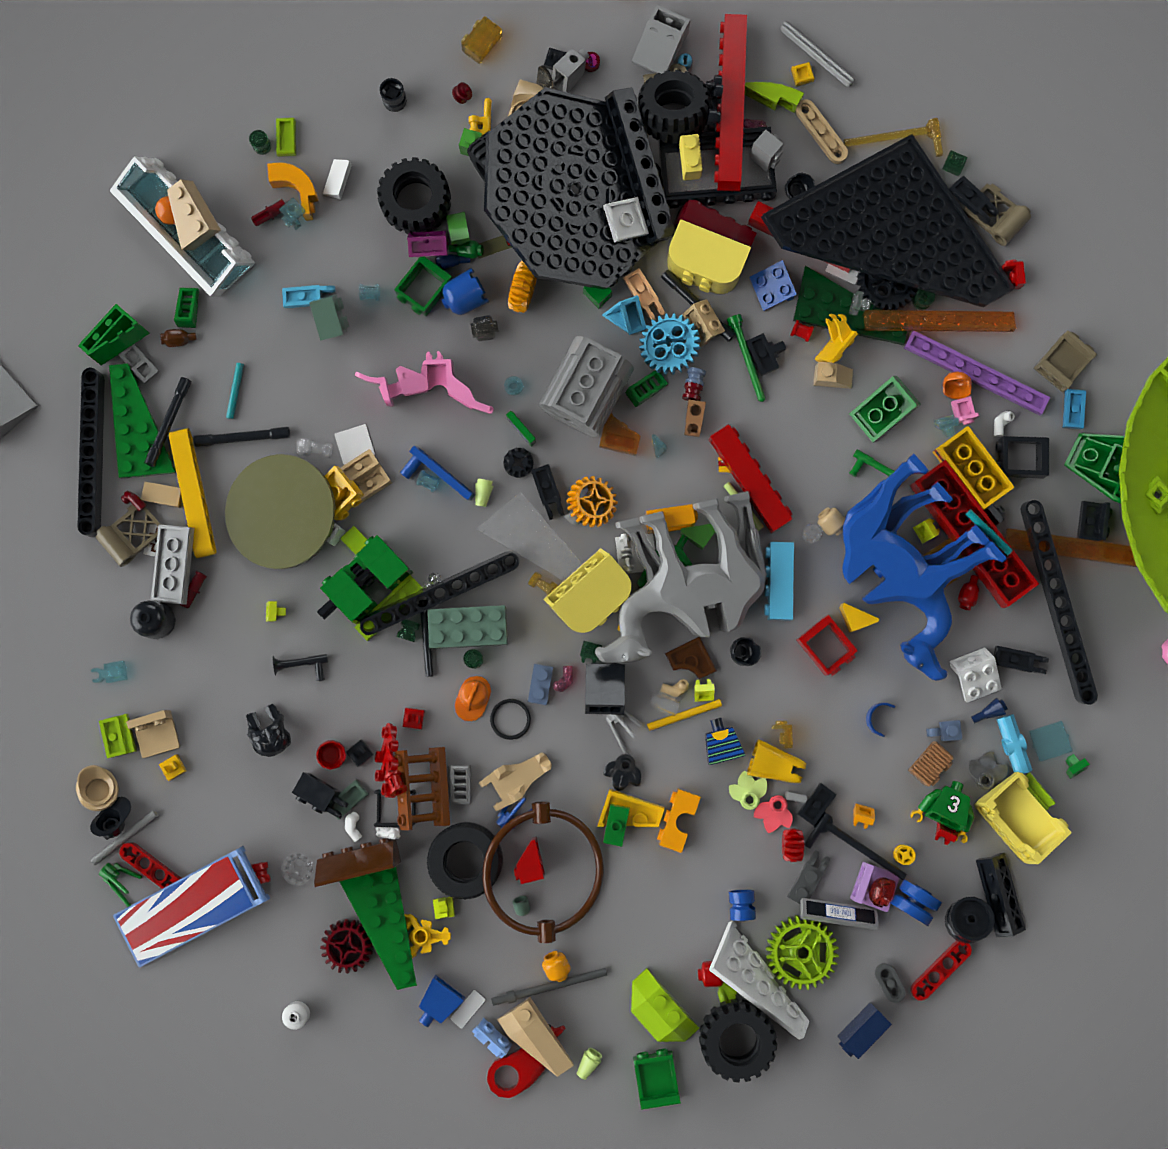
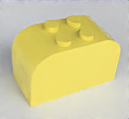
[667,219,751,294]
[543,548,631,633]

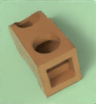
[684,400,706,437]

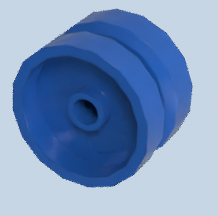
[890,879,942,926]

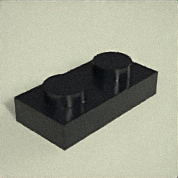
[797,783,837,826]

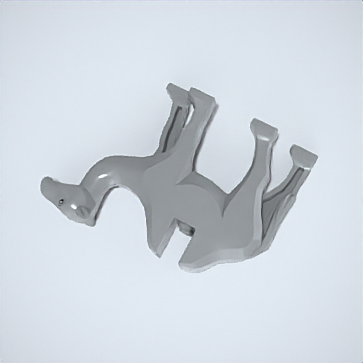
[595,491,767,663]

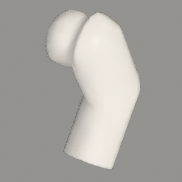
[994,411,1015,437]

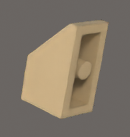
[813,362,853,389]

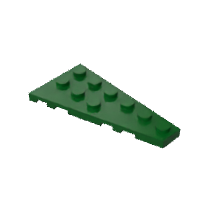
[109,363,176,479]
[339,867,417,990]

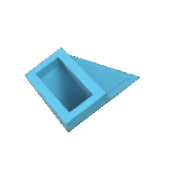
[602,295,647,335]

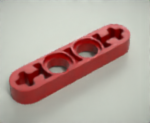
[119,842,182,889]
[910,941,972,1001]

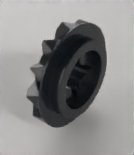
[503,447,534,478]

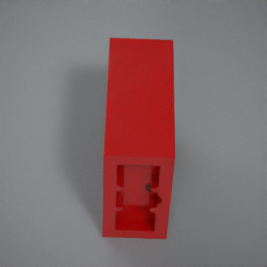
[796,615,858,676]

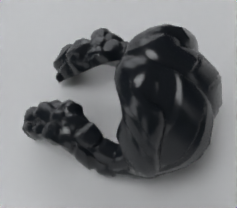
[246,703,291,757]

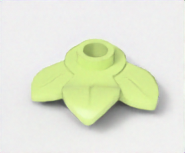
[729,771,767,810]

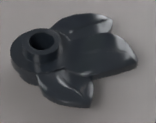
[603,754,641,791]

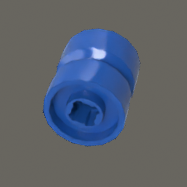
[729,890,756,921]

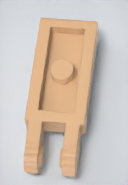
[623,268,665,321]

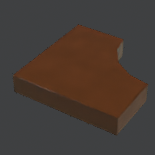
[665,637,717,679]

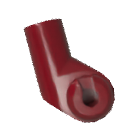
[121,491,147,512]

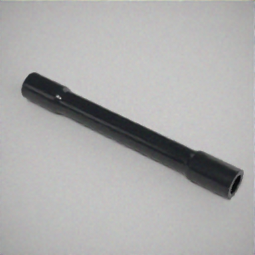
[661,269,735,342]
[144,377,192,467]
[193,427,290,447]

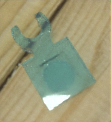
[91,661,128,683]

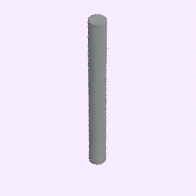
[91,810,158,865]

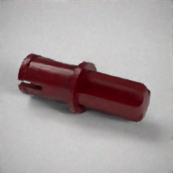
[251,199,288,226]
[180,571,207,608]

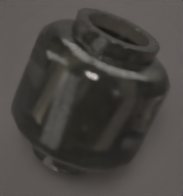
[470,315,499,342]

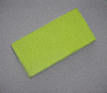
[276,118,296,157]
[340,525,367,555]

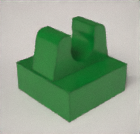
[1065,754,1090,779]

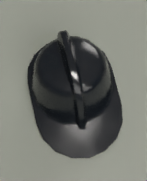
[90,797,131,840]

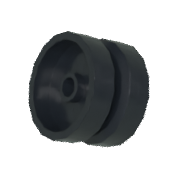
[945,897,995,944]

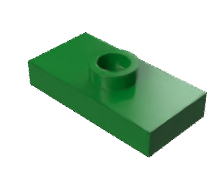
[603,804,630,847]

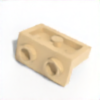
[682,299,725,347]

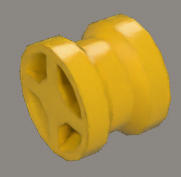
[893,844,916,865]

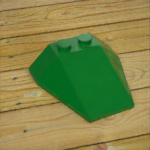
[1064,433,1125,503]

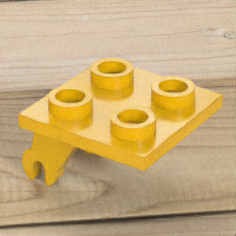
[815,314,858,363]

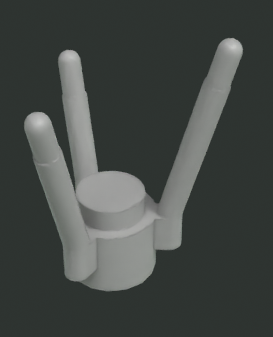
[605,710,643,753]

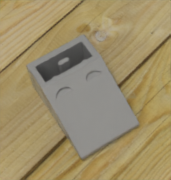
[632,5,690,74]

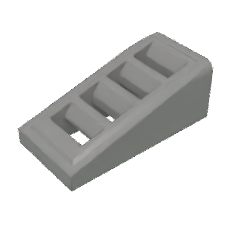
[450,765,471,804]

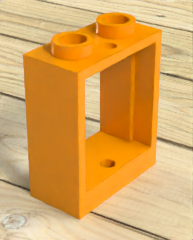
[645,504,698,534]

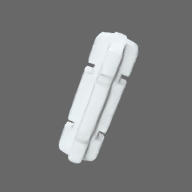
[376,827,401,839]

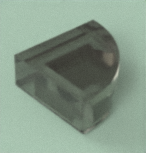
[536,65,554,89]

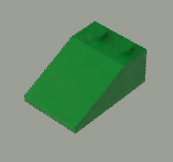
[849,376,921,443]

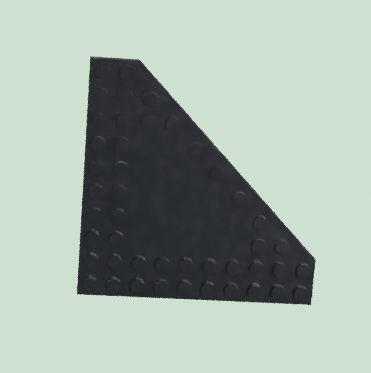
[761,134,1015,308]

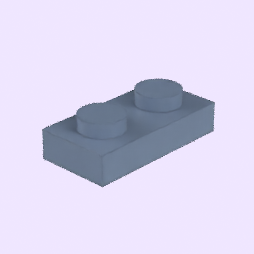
[528,664,553,705]

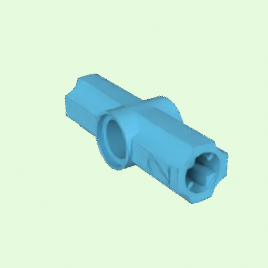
[996,714,1032,774]

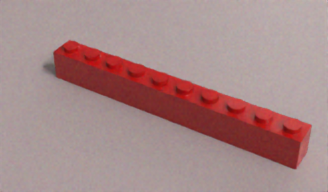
[714,14,747,191]

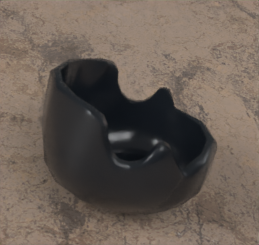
[785,172,815,199]
[730,637,761,666]

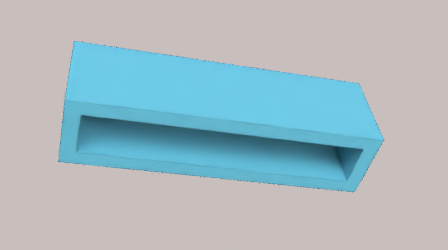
[764,542,794,621]

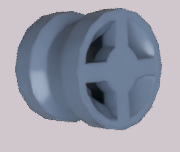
[685,367,706,386]

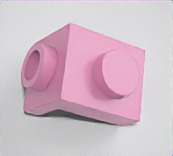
[951,396,979,425]

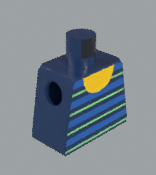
[705,718,745,765]

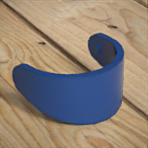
[866,703,896,737]

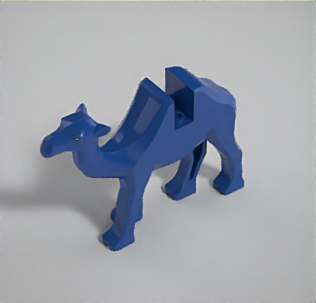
[842,454,1007,681]

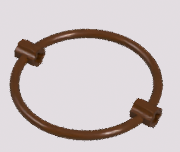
[482,802,604,943]

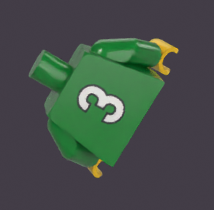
[910,781,975,843]

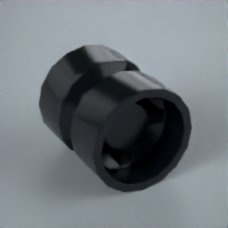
[379,78,407,112]

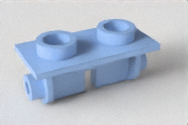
[472,1018,513,1058]

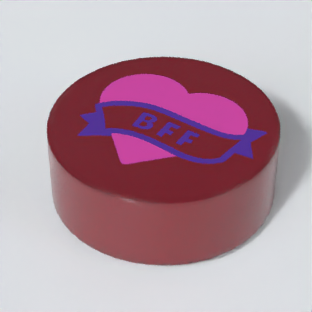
[585,52,600,72]

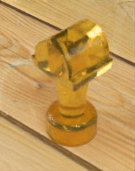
[528,572,558,596]

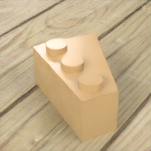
[167,179,221,251]

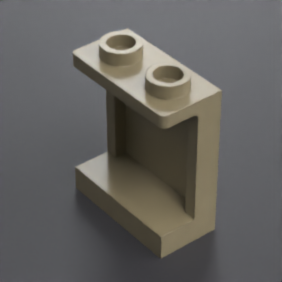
[1034,330,1097,392]

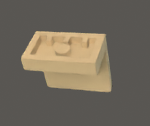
[126,710,180,758]

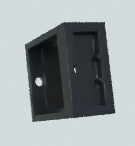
[995,436,1049,479]

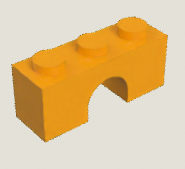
[657,788,701,853]

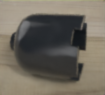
[130,600,176,640]

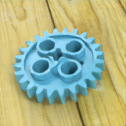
[639,313,701,375]

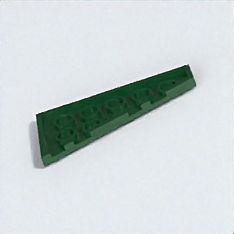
[793,266,908,345]

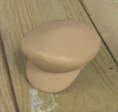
[76,765,119,811]

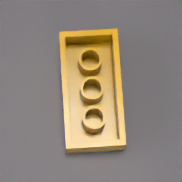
[933,426,1015,510]

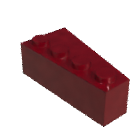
[674,200,757,247]

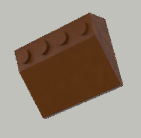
[314,838,401,887]

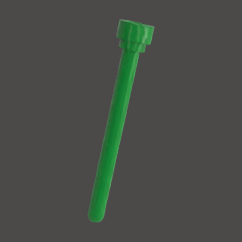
[727,314,765,402]

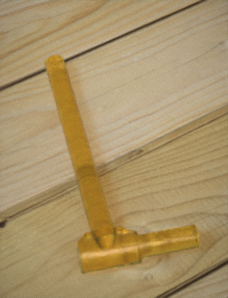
[844,118,943,157]

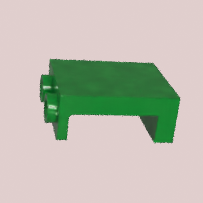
[633,1048,681,1110]

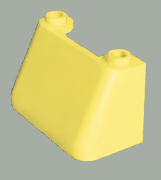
[974,772,1072,864]

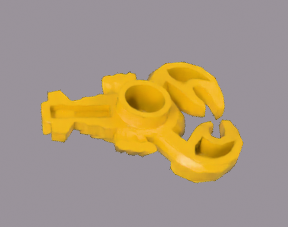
[405,914,451,959]

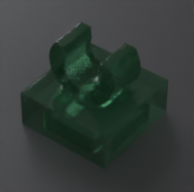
[942,150,968,177]
[580,641,602,663]

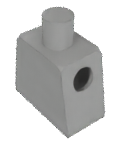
[551,49,589,93]

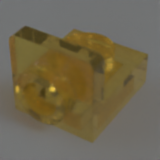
[771,721,793,748]

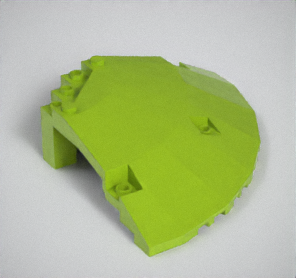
[1119,356,1168,614]

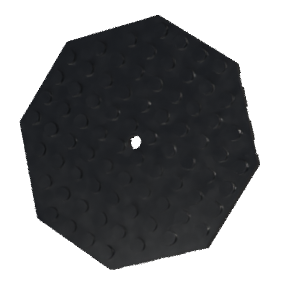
[484,87,661,290]

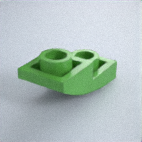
[446,212,470,245]

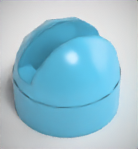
[677,53,693,70]

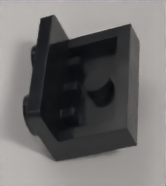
[1077,501,1112,543]

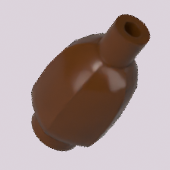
[160,329,197,347]

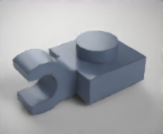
[926,720,962,741]

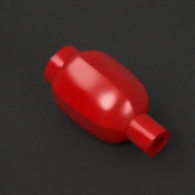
[958,575,980,610]

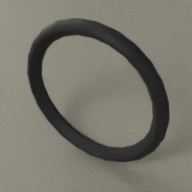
[490,699,531,740]

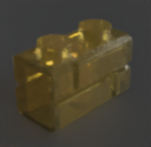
[461,16,502,64]

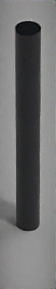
[419,600,434,677]

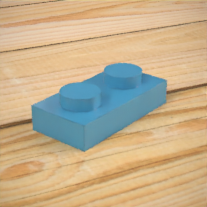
[1062,389,1086,429]

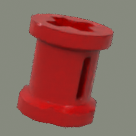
[790,320,814,342]
[384,770,407,797]

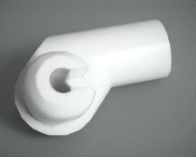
[345,812,362,842]

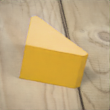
[839,603,879,633]

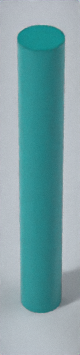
[226,363,244,419]
[965,509,1013,555]

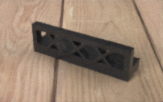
[976,853,1026,937]

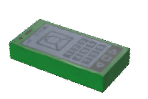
[506,411,536,447]

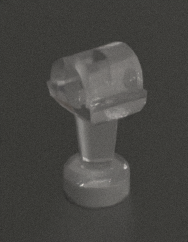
[296,438,333,458]

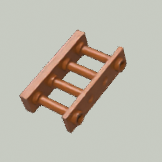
[394,747,450,830]

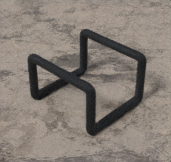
[374,789,416,827]

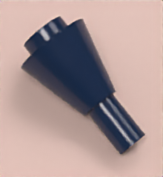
[435,254,471,270]
[971,698,1008,724]

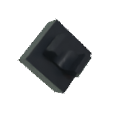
[544,47,567,70]
[984,504,1005,526]
[346,739,374,767]

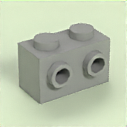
[749,130,783,172]

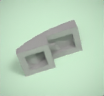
[119,344,158,383]

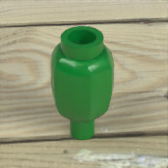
[449,240,484,259]

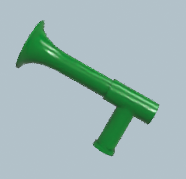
[849,449,894,477]

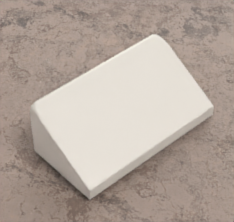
[323,159,352,200]

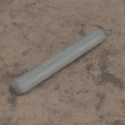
[780,21,855,87]

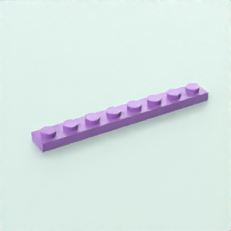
[904,330,1050,415]

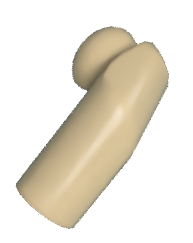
[660,679,689,697]

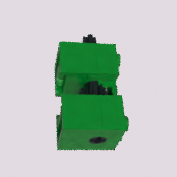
[317,535,414,624]

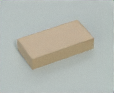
[141,482,182,508]

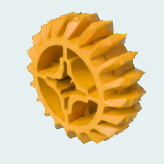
[508,261,537,313]
[566,476,618,528]

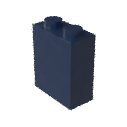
[838,1002,892,1059]

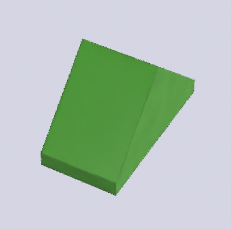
[680,524,715,550]

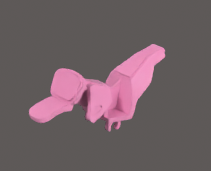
[355,351,494,414]

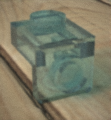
[279,198,305,230]

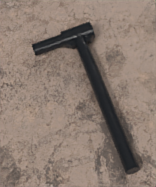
[804,812,907,880]

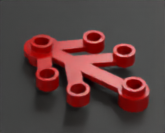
[375,723,399,798]

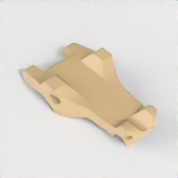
[479,753,552,811]

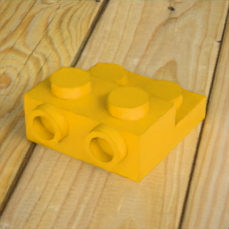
[325,466,364,520]

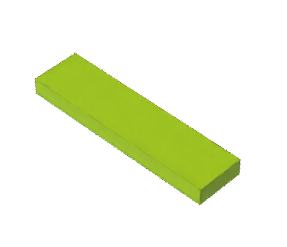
[354,575,424,641]

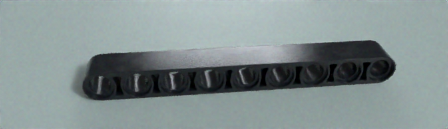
[77,367,105,537]
[360,551,519,635]

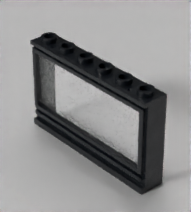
[658,127,777,208]

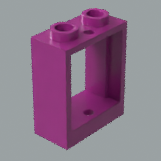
[407,230,448,257]

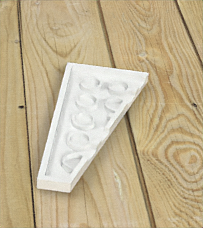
[709,920,809,1040]

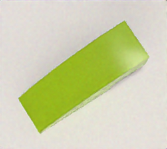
[744,82,804,113]

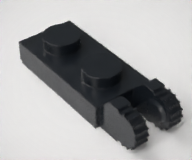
[949,176,999,224]
[531,464,565,520]
[994,646,1049,674]

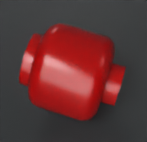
[698,961,724,988]

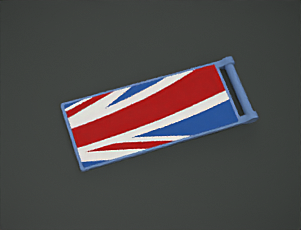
[113,846,270,967]

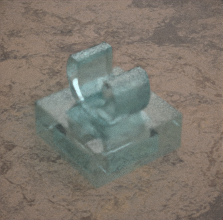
[934,415,959,437]

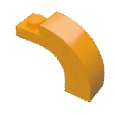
[267,163,319,221]

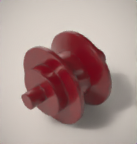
[452,82,472,104]

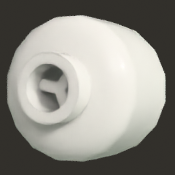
[282,1001,310,1030]

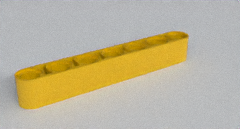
[169,428,217,558]

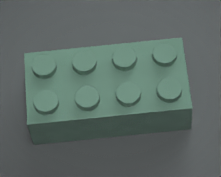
[427,605,508,649]

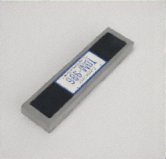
[800,898,879,930]

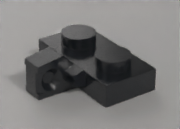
[746,333,786,376]

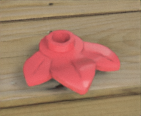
[754,795,793,833]

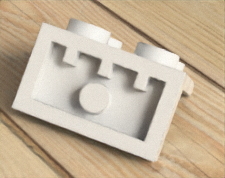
[949,648,1002,703]

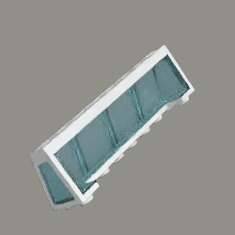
[110,156,255,296]

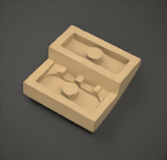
[340,449,392,503]

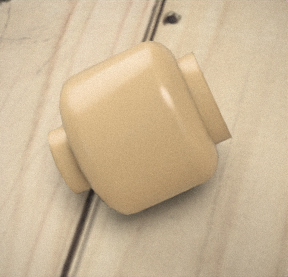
[817,507,845,536]

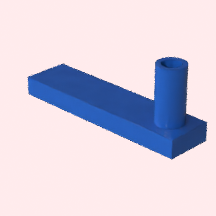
[400,446,475,500]

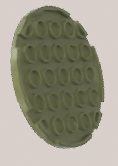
[225,454,336,569]

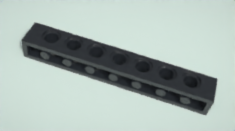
[604,87,675,244]

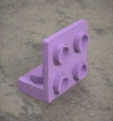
[850,862,899,912]

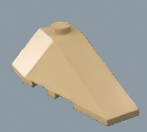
[497,997,574,1077]

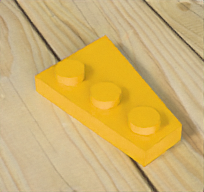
[597,789,665,827]

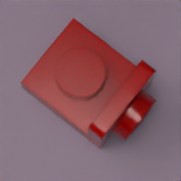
[1001,259,1026,289]

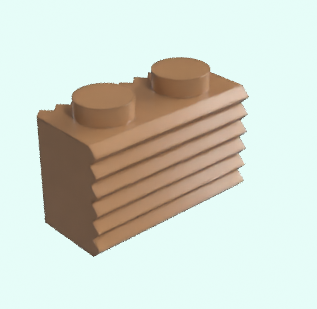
[908,741,954,787]

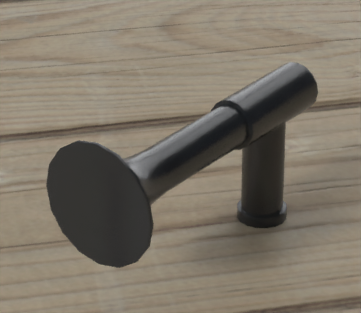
[273,654,328,681]

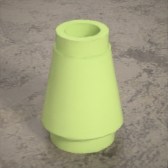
[475,478,494,507]
[576,1048,602,1080]

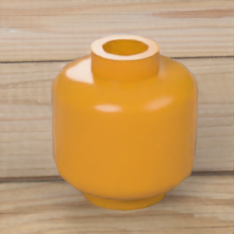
[542,951,571,982]

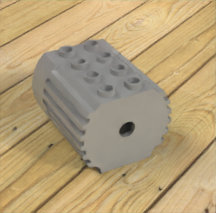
[539,336,634,437]

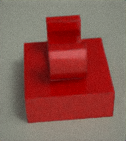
[402,708,425,730]
[935,822,958,845]

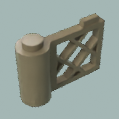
[963,183,1031,246]
[96,505,161,567]

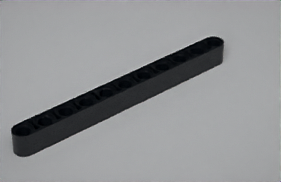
[1020,500,1098,705]

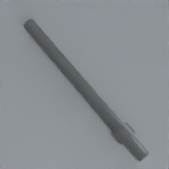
[491,968,607,1006]

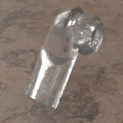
[423,573,441,600]

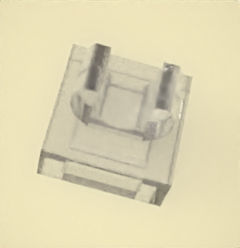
[849,290,871,315]

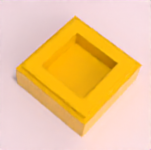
[791,62,815,86]

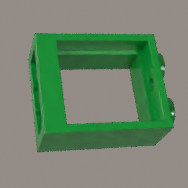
[394,256,452,317]

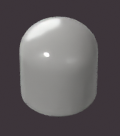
[563,508,582,525]

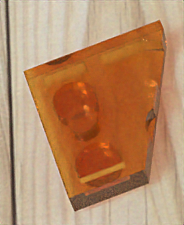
[599,413,641,456]

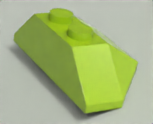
[631,968,700,1042]

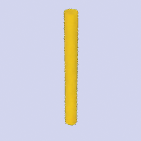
[647,699,722,731]

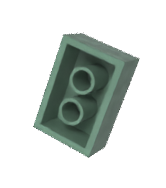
[309,294,349,341]

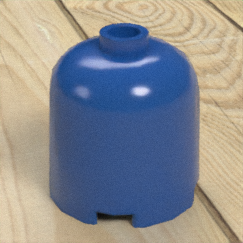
[442,268,489,315]

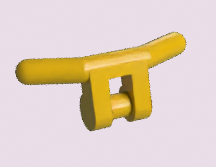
[468,98,492,136]

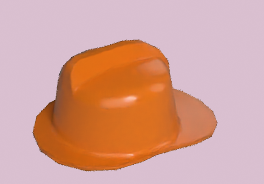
[455,676,491,721]

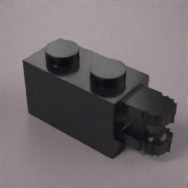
[292,772,349,819]

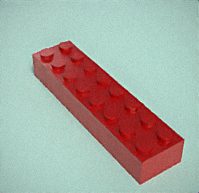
[910,460,1039,608]

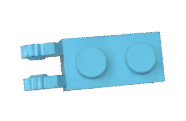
[282,285,336,308]

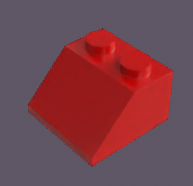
[514,836,545,884]

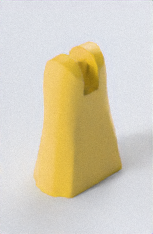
[747,739,807,783]

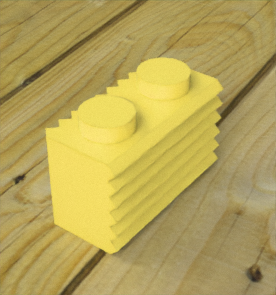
[679,134,703,180]

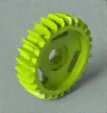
[766,915,839,990]

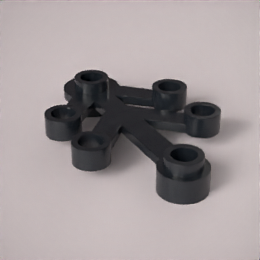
[705,75,723,131]

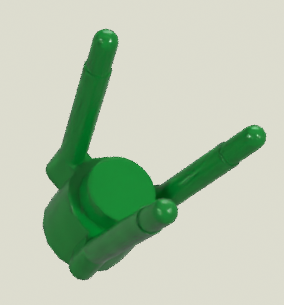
[99,863,142,907]

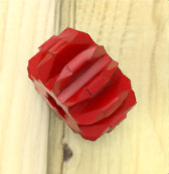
[782,829,805,862]

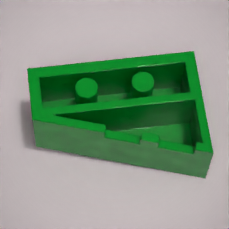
[78,304,150,366]

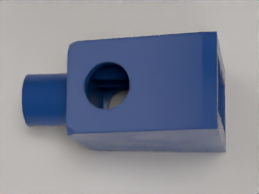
[419,975,465,1027]

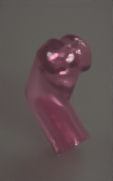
[743,118,767,128]
[553,666,573,692]

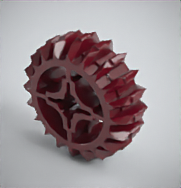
[320,919,373,974]

